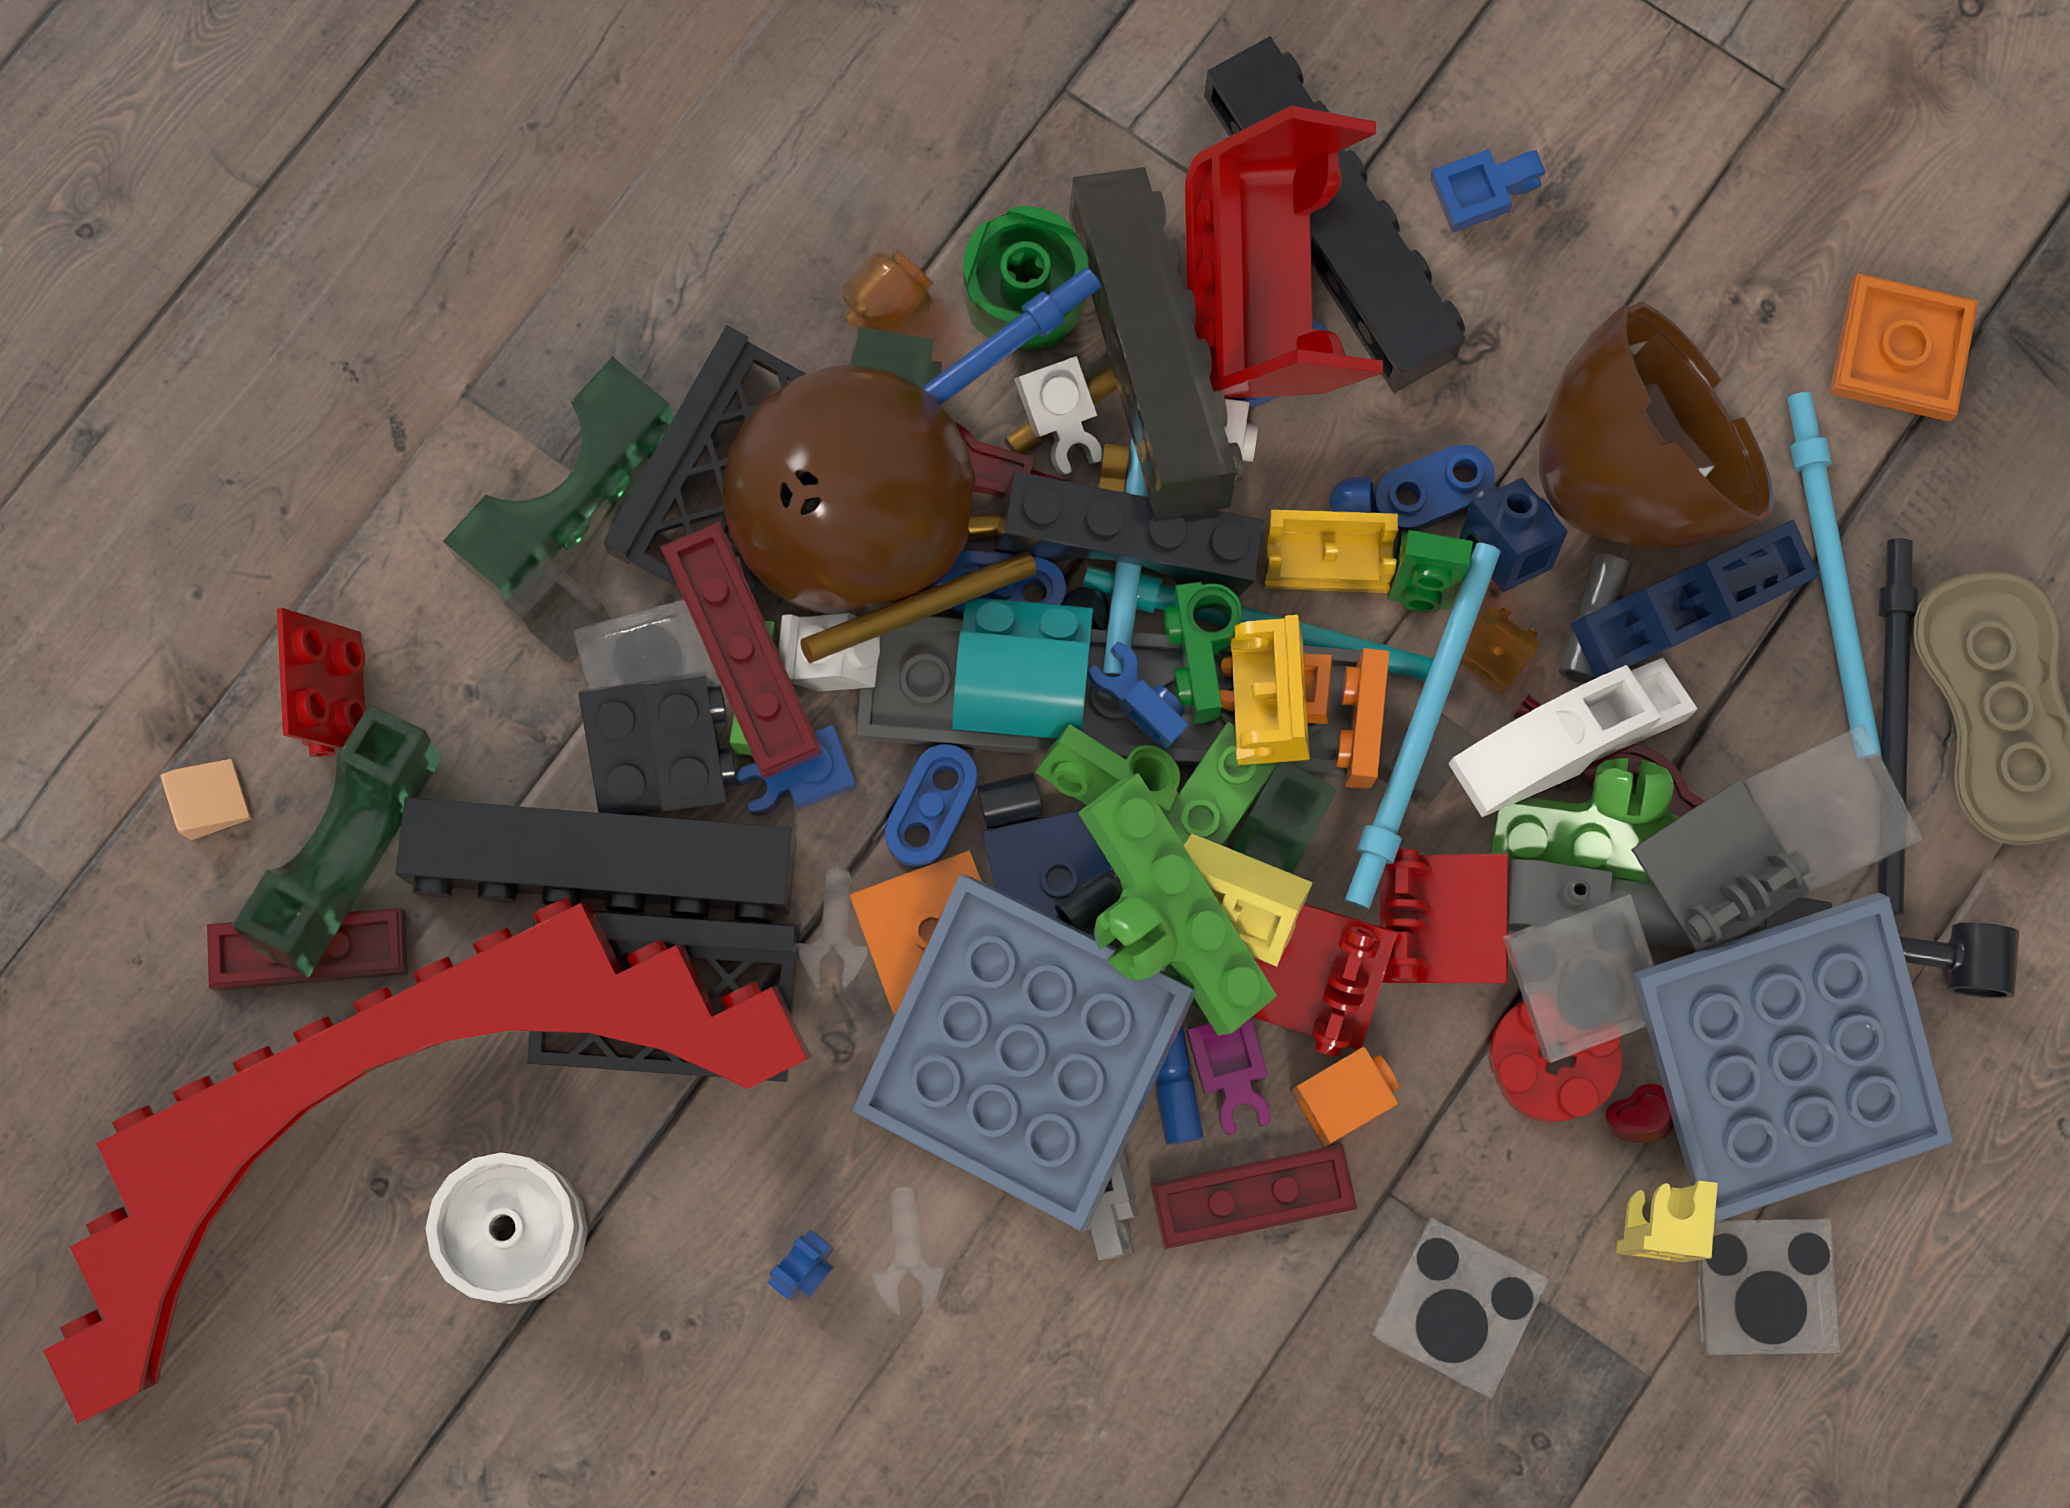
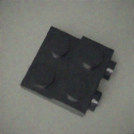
[578,671,737,815]

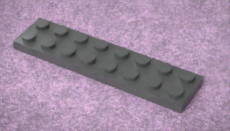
[856,617,1362,779]

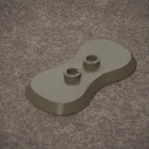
[1913,571,2070,845]

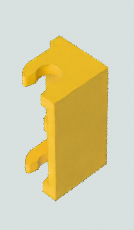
[1264,510,1398,593]
[1231,615,1310,765]

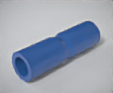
[1155,1025,1204,1145]

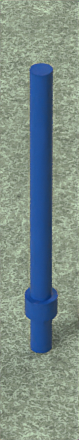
[782,267,1101,505]

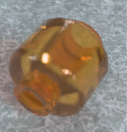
[842,249,934,343]

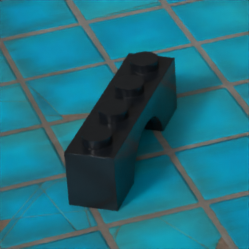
[994,471,1264,597]

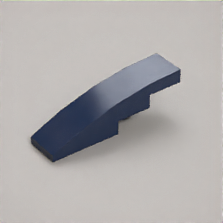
[1570,519,1819,679]

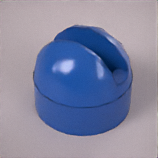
[1329,476,1375,513]

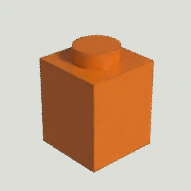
[1291,1047,1399,1148]

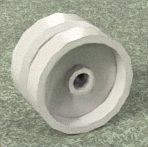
[426,1152,588,1304]

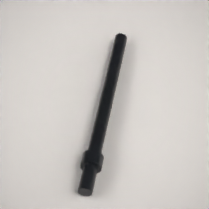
[1878,538,1918,915]

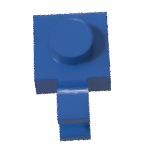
[1430,149,1546,233]
[1087,641,1189,751]

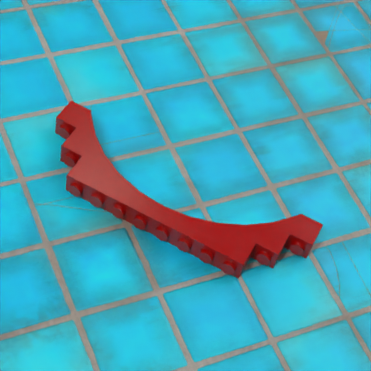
[43,898,812,1424]

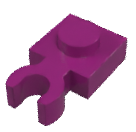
[1186,1017,1270,1136]

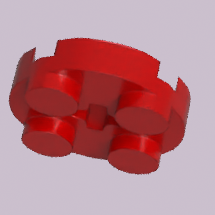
[1488,991,1622,1123]

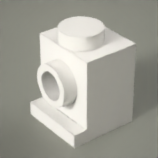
[778,613,880,692]

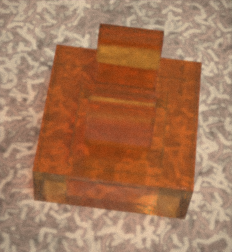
[1460,606,1542,695]

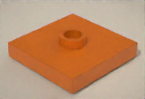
[1829,273,1978,422]
[849,850,982,1017]

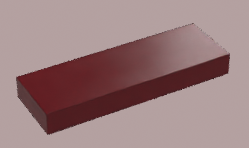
[207,908,408,991]
[1150,1144,1357,1250]

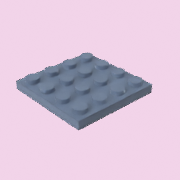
[852,874,1195,1231]
[1632,892,1954,1223]

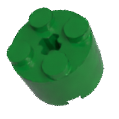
[963,206,1088,350]

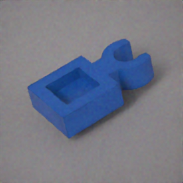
[736,725,857,816]
[767,1230,834,1301]

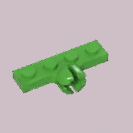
[1490,757,1680,883]
[1078,773,1277,1035]

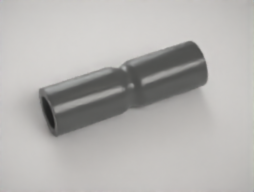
[1558,553,1632,683]

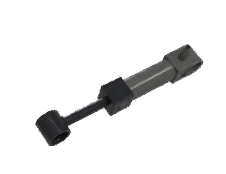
[1508,859,2019,998]

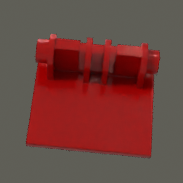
[277,608,369,757]
[1379,849,1509,984]
[1252,903,1398,1056]

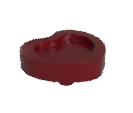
[1606,1083,1674,1143]

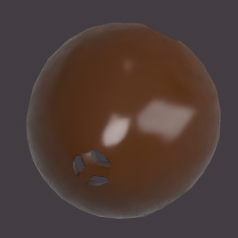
[1539,302,1774,548]
[723,365,975,616]

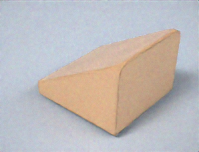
[160,759,252,840]

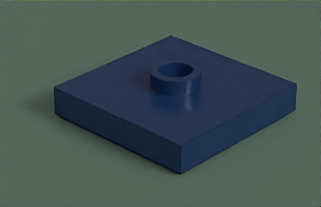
[982,810,1111,937]

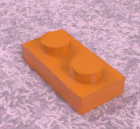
[1335,648,1389,790]

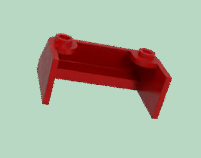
[1185,106,1383,399]

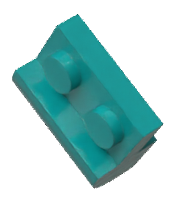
[952,598,1093,739]

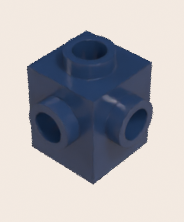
[1459,477,1568,592]

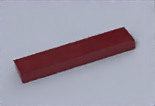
[661,521,823,780]

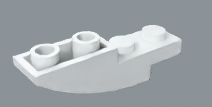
[1448,658,1697,817]

